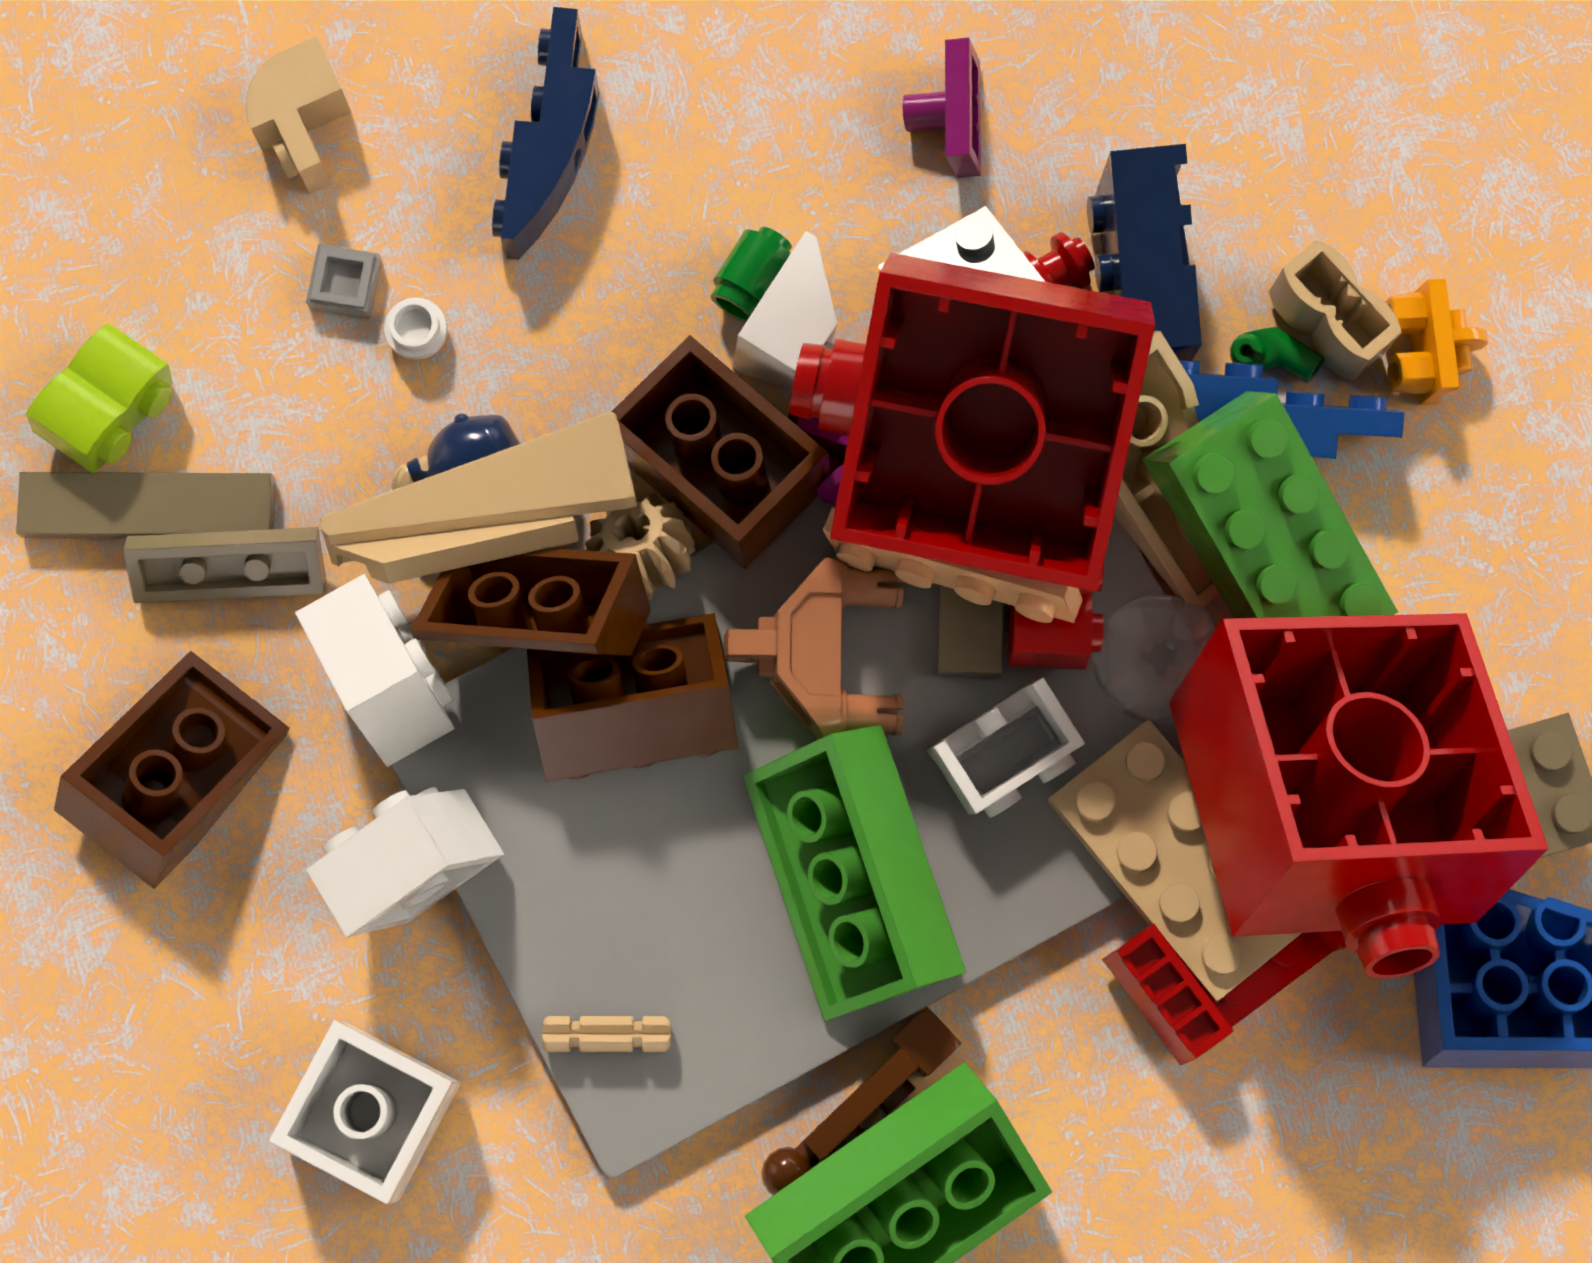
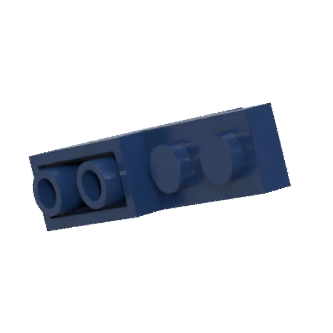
[492,7,599,260]

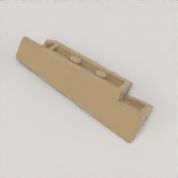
[320,412,638,584]

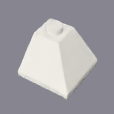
[733,231,837,389]

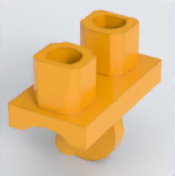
[1385,279,1488,405]

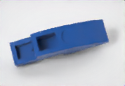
[1179,360,1405,459]

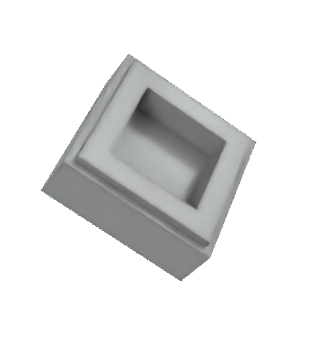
[306,244,382,318]

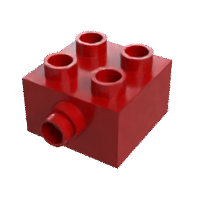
[789,252,1156,592]
[1169,613,1549,979]

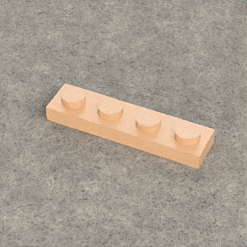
[823,507,1083,623]

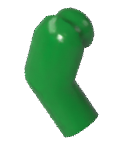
[1230,327,1325,383]

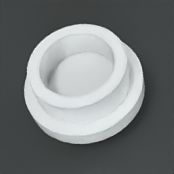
[384,298,447,360]

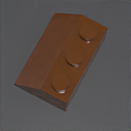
[410,548,651,655]
[527,613,739,782]

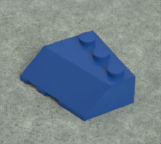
[1414,889,1592,1068]

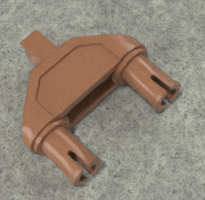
[724,558,904,739]

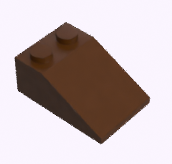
[54,651,290,889]

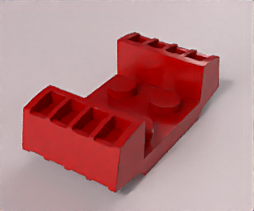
[1102,923,1346,1066]

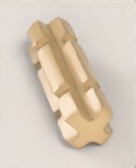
[542,1016,671,1052]

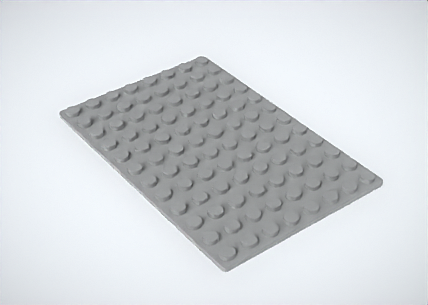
[392,496,1200,1177]

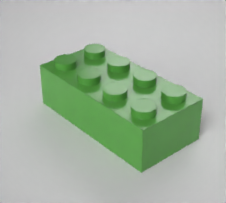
[1142,391,1398,618]
[745,1062,1053,1263]

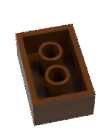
[611,335,831,569]

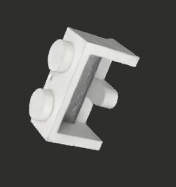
[925,678,1085,818]

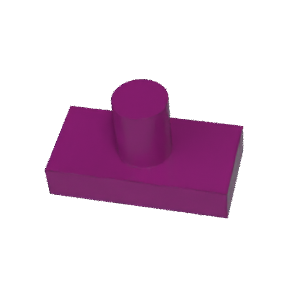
[902,37,981,178]

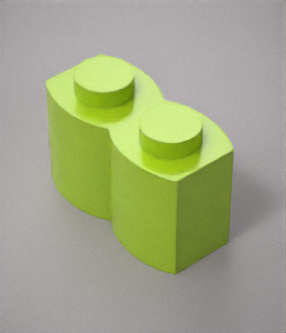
[26,323,173,474]

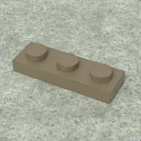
[123,527,327,603]

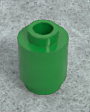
[710,227,792,322]

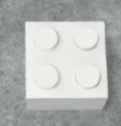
[295,574,455,767]
[306,787,504,938]
[268,1020,461,1204]

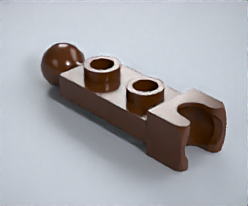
[761,1006,962,1195]

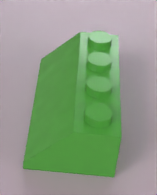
[743,725,967,1022]

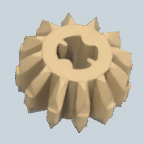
[585,492,696,601]

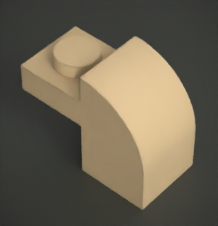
[246,36,351,194]

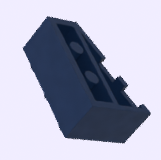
[1087,143,1202,361]

